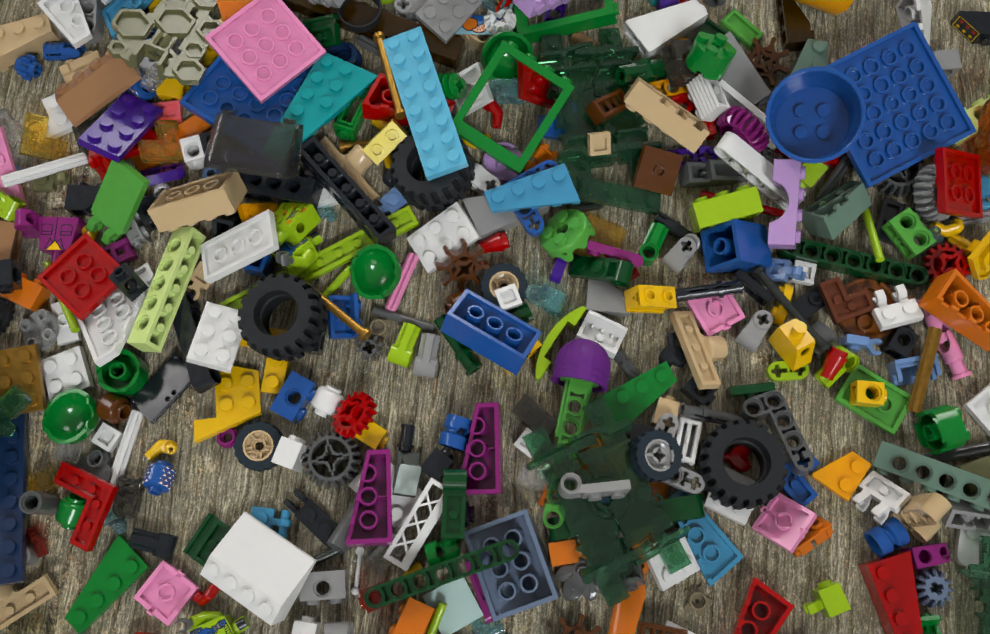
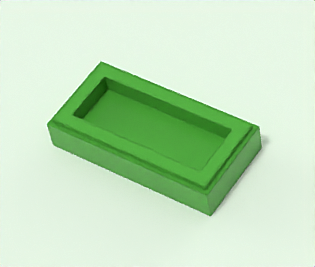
[719,8,764,50]

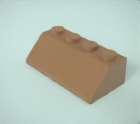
[55,50,142,128]

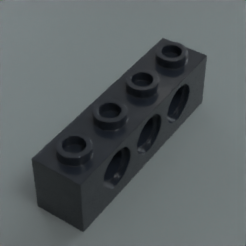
[238,165,323,210]

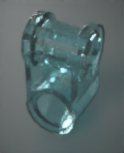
[489,78,527,105]
[525,284,568,316]

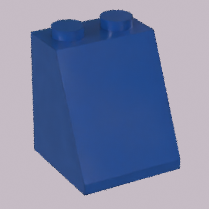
[700,219,773,273]

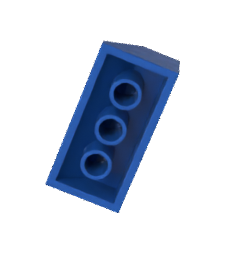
[440,288,542,375]

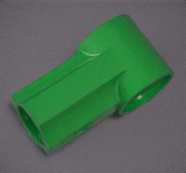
[637,222,669,266]

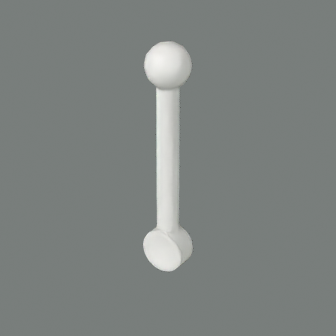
[351,547,365,595]

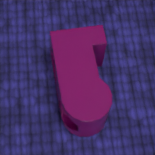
[14,209,43,239]
[900,542,952,569]

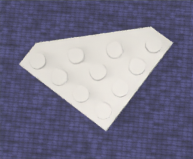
[77,262,155,367]

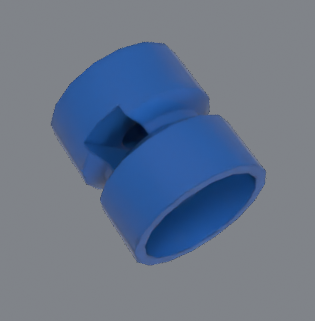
[438,413,472,452]
[864,516,910,558]

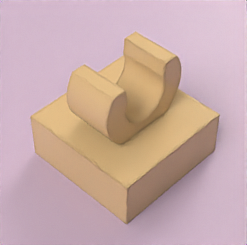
[587,131,611,156]

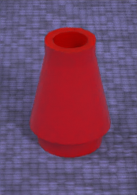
[477,231,510,254]
[820,346,848,381]

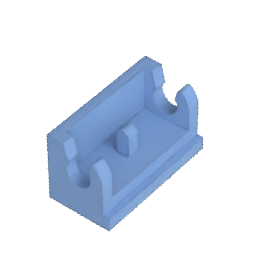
[887,353,941,386]

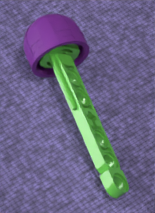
[542,339,611,529]

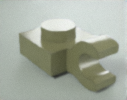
[32,172,71,193]

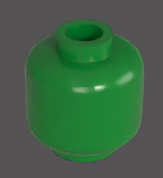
[55,494,86,530]

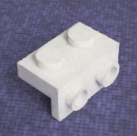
[574,310,628,359]

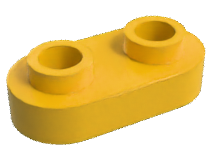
[770,283,794,326]

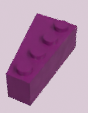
[461,402,504,495]
[345,449,393,547]

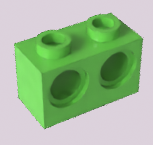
[881,207,937,261]

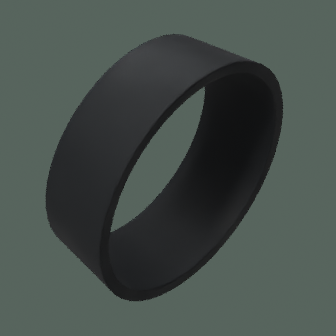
[336,0,382,33]

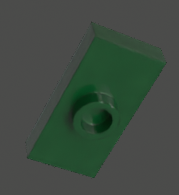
[726,382,776,400]

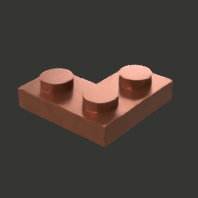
[816,276,876,325]

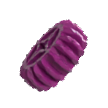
[716,106,770,154]

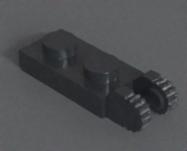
[283,488,338,547]

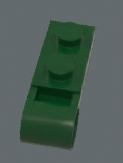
[569,255,634,287]
[441,469,467,540]

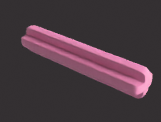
[385,252,419,312]

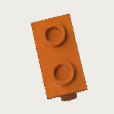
[521,142,558,174]
[793,516,834,558]

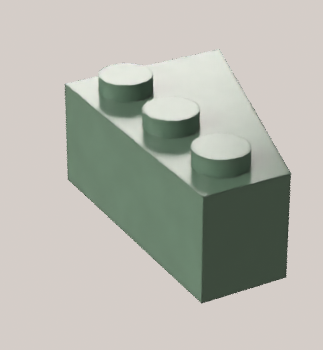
[790,38,828,75]
[802,180,872,240]

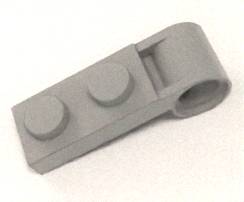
[557,473,631,502]

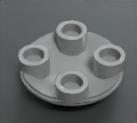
[20,309,59,352]

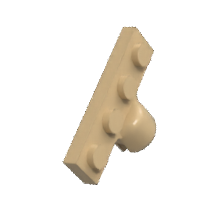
[319,136,381,203]
[669,311,728,390]
[0,574,59,630]

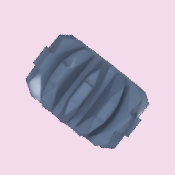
[914,568,955,608]

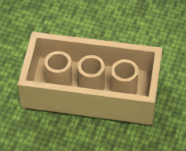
[147,169,248,232]

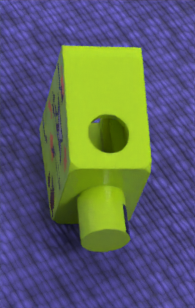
[274,202,321,247]

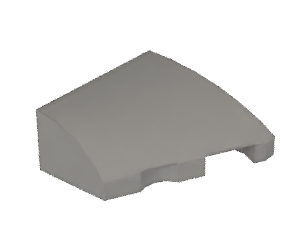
[586,279,630,317]

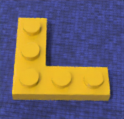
[240,328,290,395]

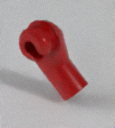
[483,100,503,129]
[192,583,220,606]

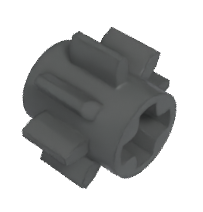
[357,336,385,361]

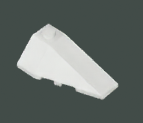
[895,0,932,46]

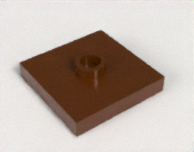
[631,145,683,196]

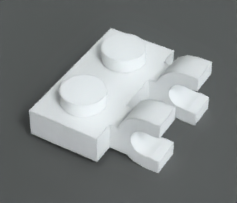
[871,284,924,331]
[852,470,912,525]

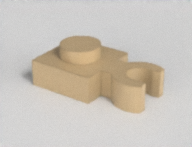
[186,261,215,301]

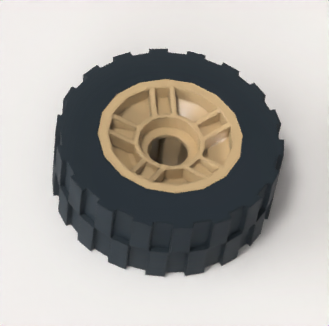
[480,263,528,311]
[234,421,284,472]

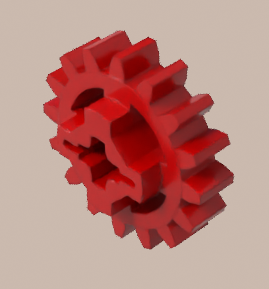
[921,242,971,283]
[332,391,377,439]

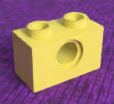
[362,118,408,165]

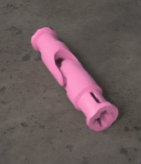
[916,299,972,381]

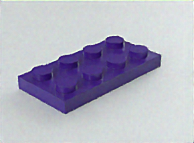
[78,92,163,163]

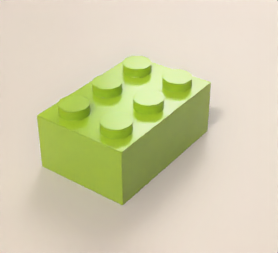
[687,185,764,234]

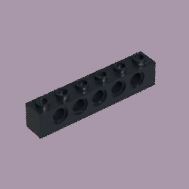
[297,136,397,246]

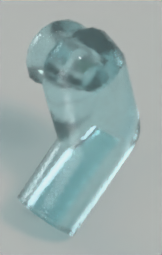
[316,207,337,222]
[471,620,506,634]

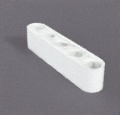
[714,131,806,211]

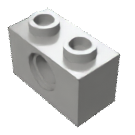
[299,569,349,605]

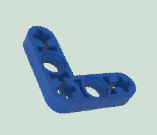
[505,160,557,237]

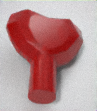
[723,445,751,472]

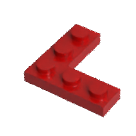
[54,461,119,552]

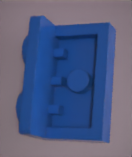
[327,293,362,339]

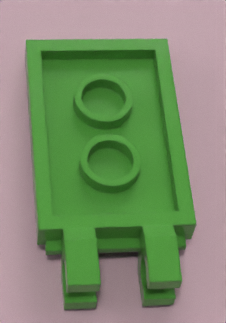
[86,159,150,245]

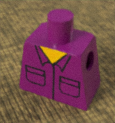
[38,217,87,264]

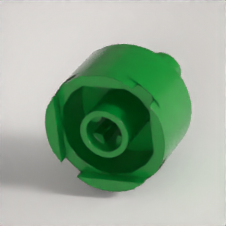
[685,32,737,80]
[96,349,150,396]
[914,404,970,455]

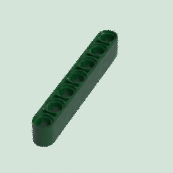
[776,238,929,290]
[547,494,706,542]
[364,539,520,609]

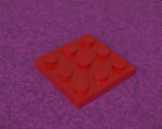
[934,147,983,219]
[37,232,121,321]

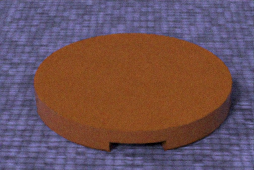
[838,278,896,339]

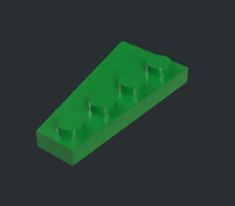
[589,361,677,442]
[65,534,151,634]

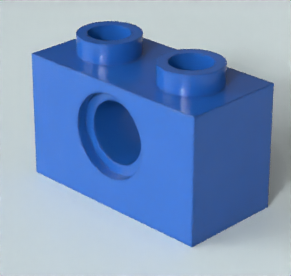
[269,371,319,424]

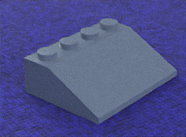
[464,508,561,622]

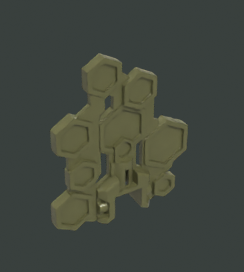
[107,0,221,85]

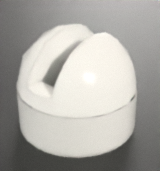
[153,183,170,198]

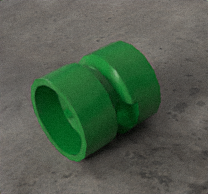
[424,539,462,570]

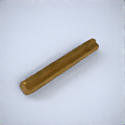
[907,327,942,413]

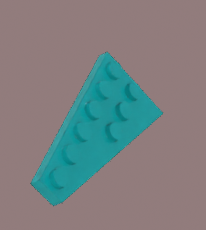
[263,52,378,162]

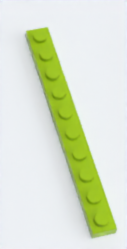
[219,205,419,310]

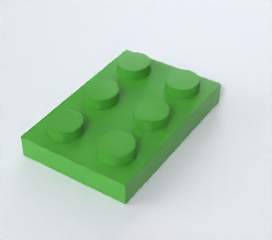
[833,364,911,435]

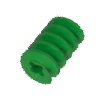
[437,73,467,100]

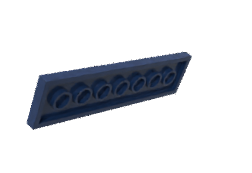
[0,413,28,586]

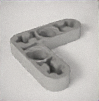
[653,413,705,495]

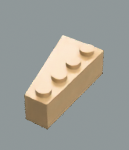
[0,14,62,73]
[623,77,710,154]

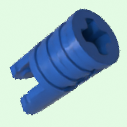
[43,42,86,61]

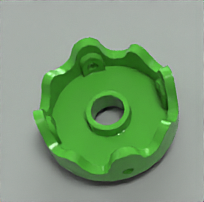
[540,209,596,262]

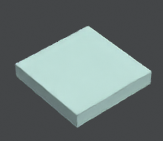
[422,578,484,634]

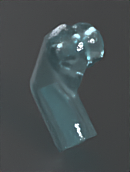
[930,226,944,246]
[103,513,127,534]

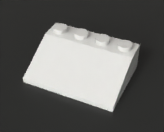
[200,512,317,626]

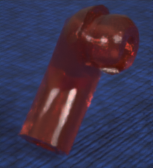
[26,526,49,557]

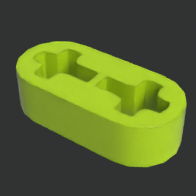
[765,361,809,382]

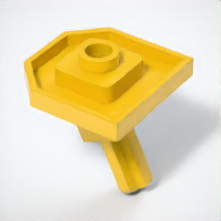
[947,231,990,280]

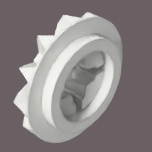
[484,5,516,35]

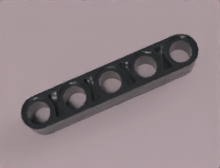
[173,291,221,394]

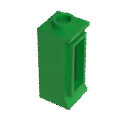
[333,89,370,141]

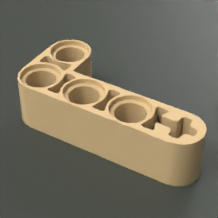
[892,492,952,544]

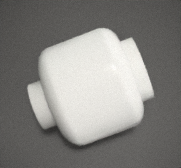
[311,383,344,418]

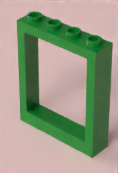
[513,0,620,44]
[453,40,575,175]

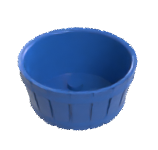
[765,66,866,164]

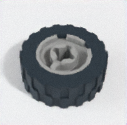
[628,430,683,483]

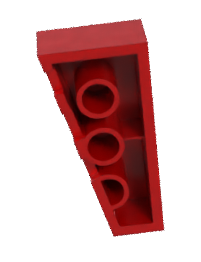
[362,73,456,126]
[858,551,923,634]
[731,577,794,634]

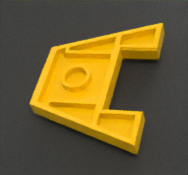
[194,366,262,444]

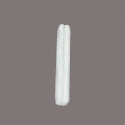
[1,152,88,188]
[109,410,144,496]

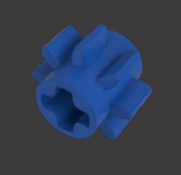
[14,53,42,81]

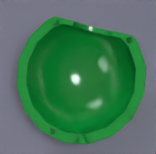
[481,30,533,84]
[349,244,402,300]
[42,389,99,445]

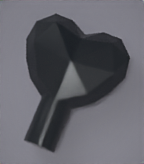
[658,333,687,367]

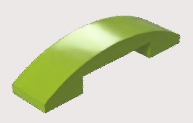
[535,306,587,383]

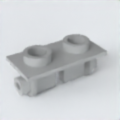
[126,212,153,248]

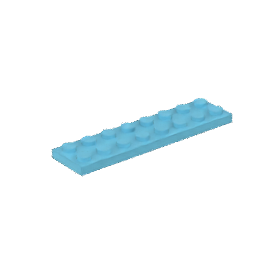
[382,26,469,181]

